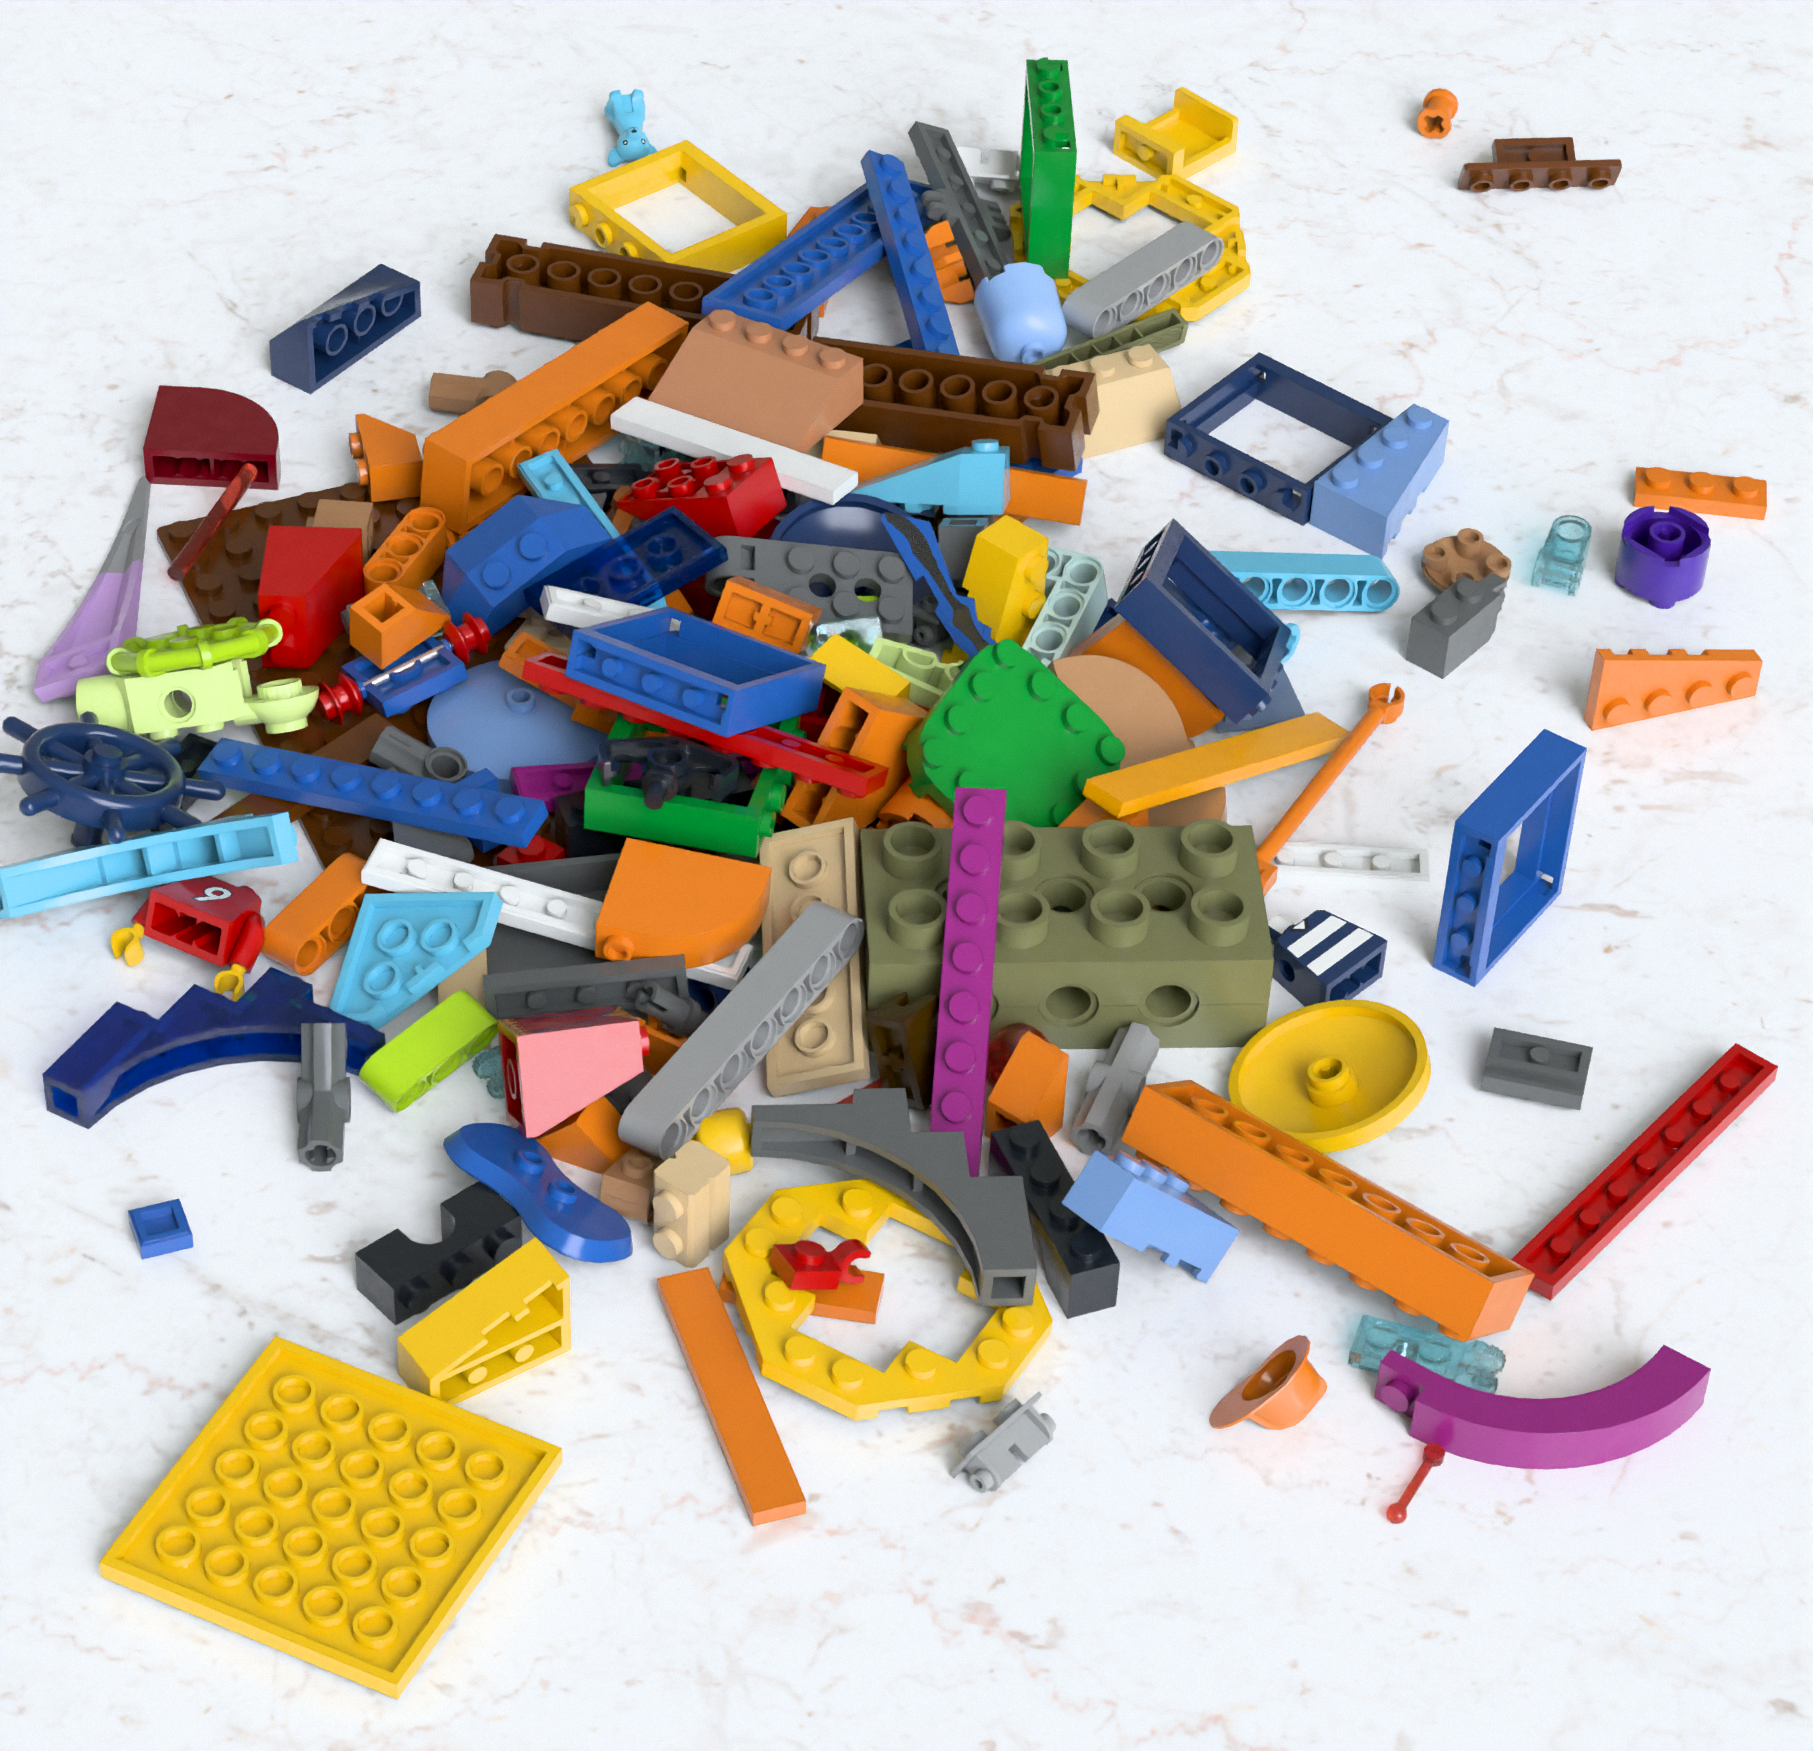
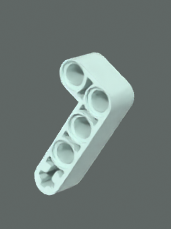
[1022,546,1108,667]

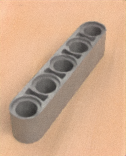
[1062,221,1224,339]

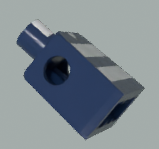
[1268,910,1387,1007]

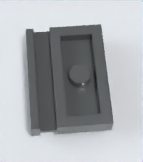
[1481,1027,1593,1110]

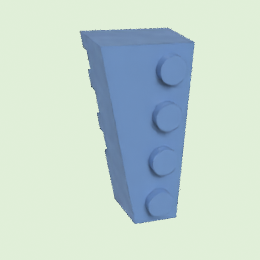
[1309,403,1449,560]

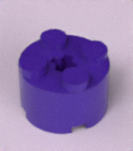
[1614,506,1711,609]

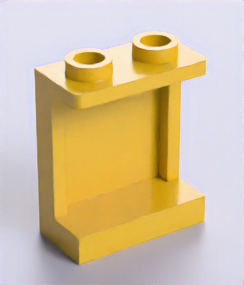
[1113,87,1239,179]

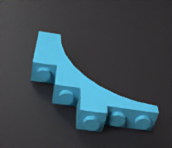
[0,812,299,919]

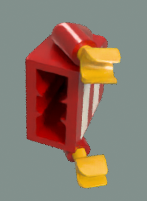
[110,876,265,1006]

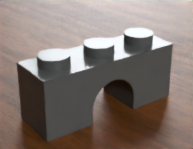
[938,515,997,588]

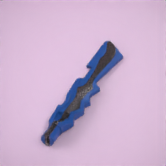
[881,512,997,657]

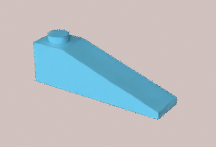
[849,439,1011,515]

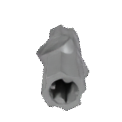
[1070,1022,1160,1156]

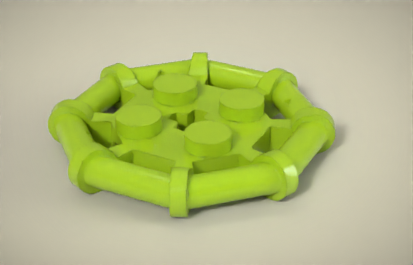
[105,617,283,678]

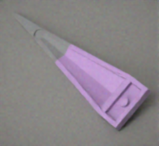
[33,476,151,703]

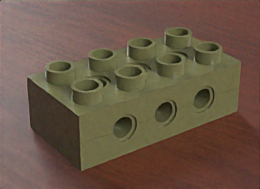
[859,819,1274,1052]

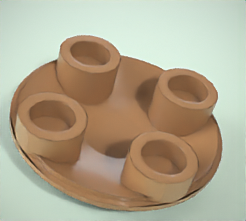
[1421,528,1512,592]

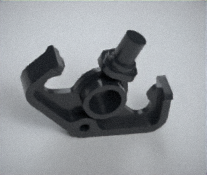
[598,736,739,810]

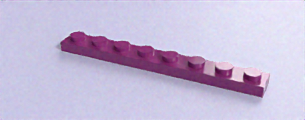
[930,787,1007,1177]

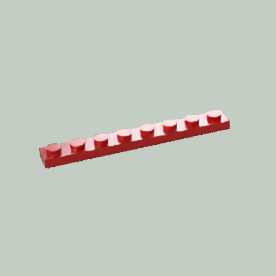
[522,651,889,799]
[1511,1043,1778,1301]

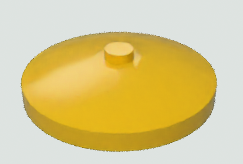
[1228,999,1431,1154]

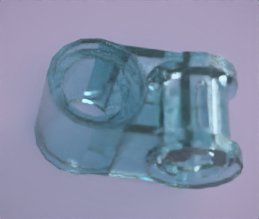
[1531,515,1592,597]

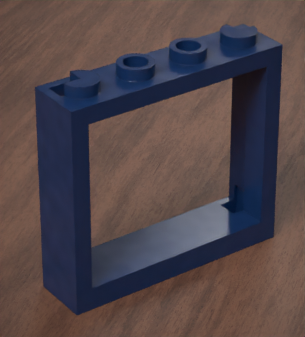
[1164,352,1393,526]
[1114,518,1291,725]

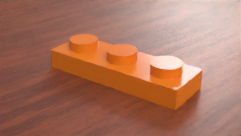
[1633,467,1767,520]

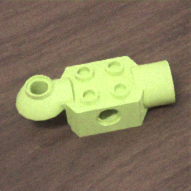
[76,659,319,740]

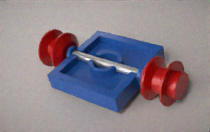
[316,612,491,725]

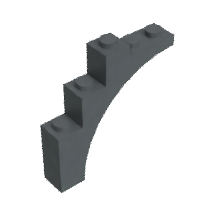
[749,1088,1037,1306]

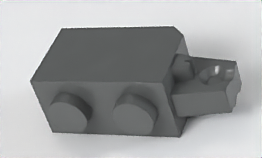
[1406,573,1507,679]

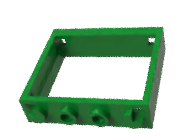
[1019,57,1077,279]
[584,697,807,858]

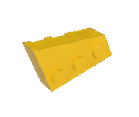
[940,514,1049,664]
[397,1237,571,1405]

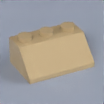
[1046,344,1181,459]

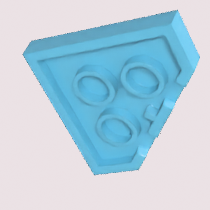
[325,892,503,1031]

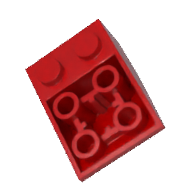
[616,454,787,548]

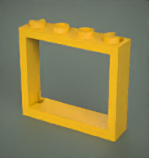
[568,140,787,273]

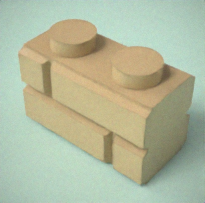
[652,1140,730,1268]

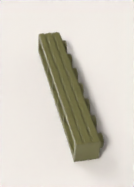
[1030,308,1189,370]

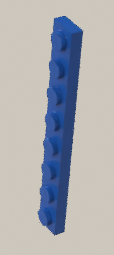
[860,150,960,355]
[197,737,549,849]

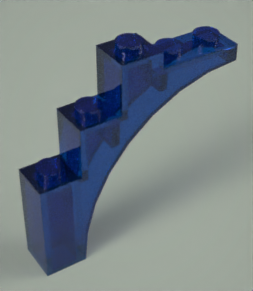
[42,967,386,1129]

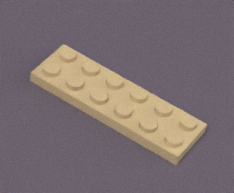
[760,817,870,1098]

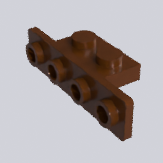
[1457,137,1622,193]

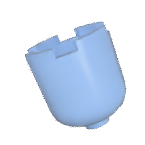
[974,262,1067,364]

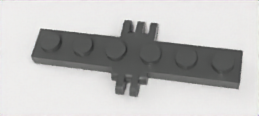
[908,121,1011,288]

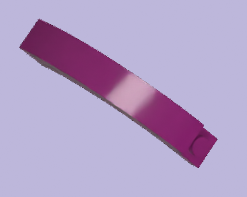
[1374,1345,1711,1470]

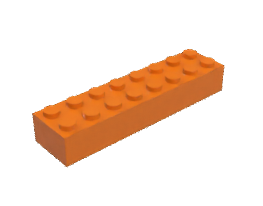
[419,301,689,535]
[1121,1080,1535,1342]

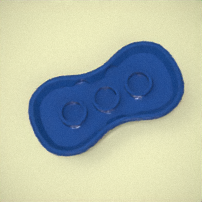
[443,1123,633,1263]

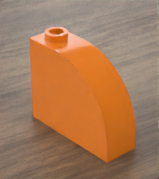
[1068,614,1225,739]
[780,686,928,830]
[595,838,772,969]

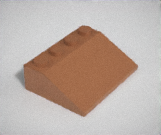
[648,309,864,454]

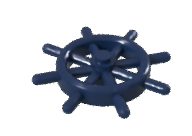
[0,711,226,847]

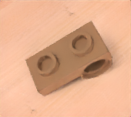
[599,1146,665,1225]

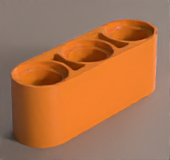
[363,507,447,596]
[261,852,392,976]

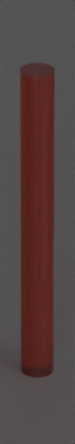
[167,464,258,581]

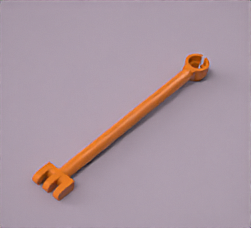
[1256,683,1405,896]

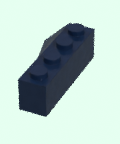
[269,264,421,395]

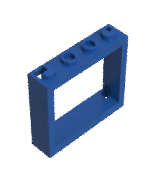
[565,606,826,737]
[1432,729,1587,988]

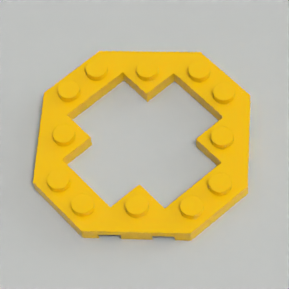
[1009,174,1251,321]
[722,1179,1053,1421]

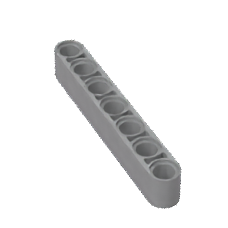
[618,901,865,1161]

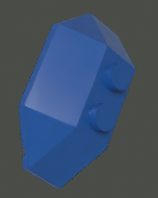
[441,495,613,654]

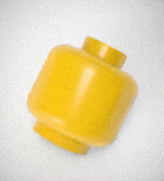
[690,1107,754,1176]

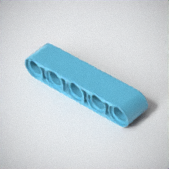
[1209,551,1400,612]

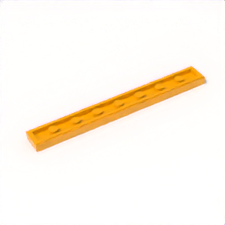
[1082,712,1349,818]

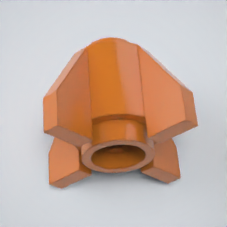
[925,220,975,305]

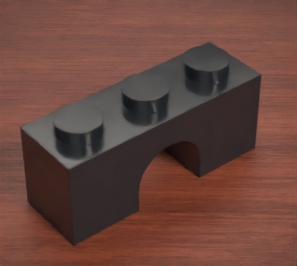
[355,1181,522,1326]

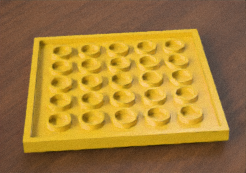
[99,1336,562,1699]

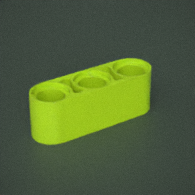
[359,989,498,1113]

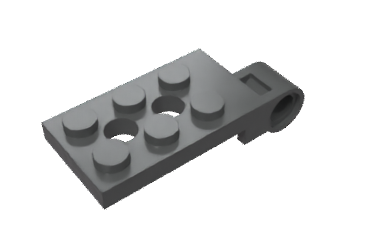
[705,536,913,644]

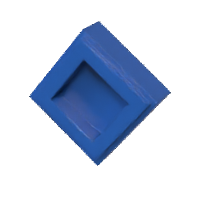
[128,1199,194,1260]

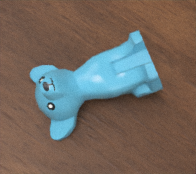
[604,89,658,167]

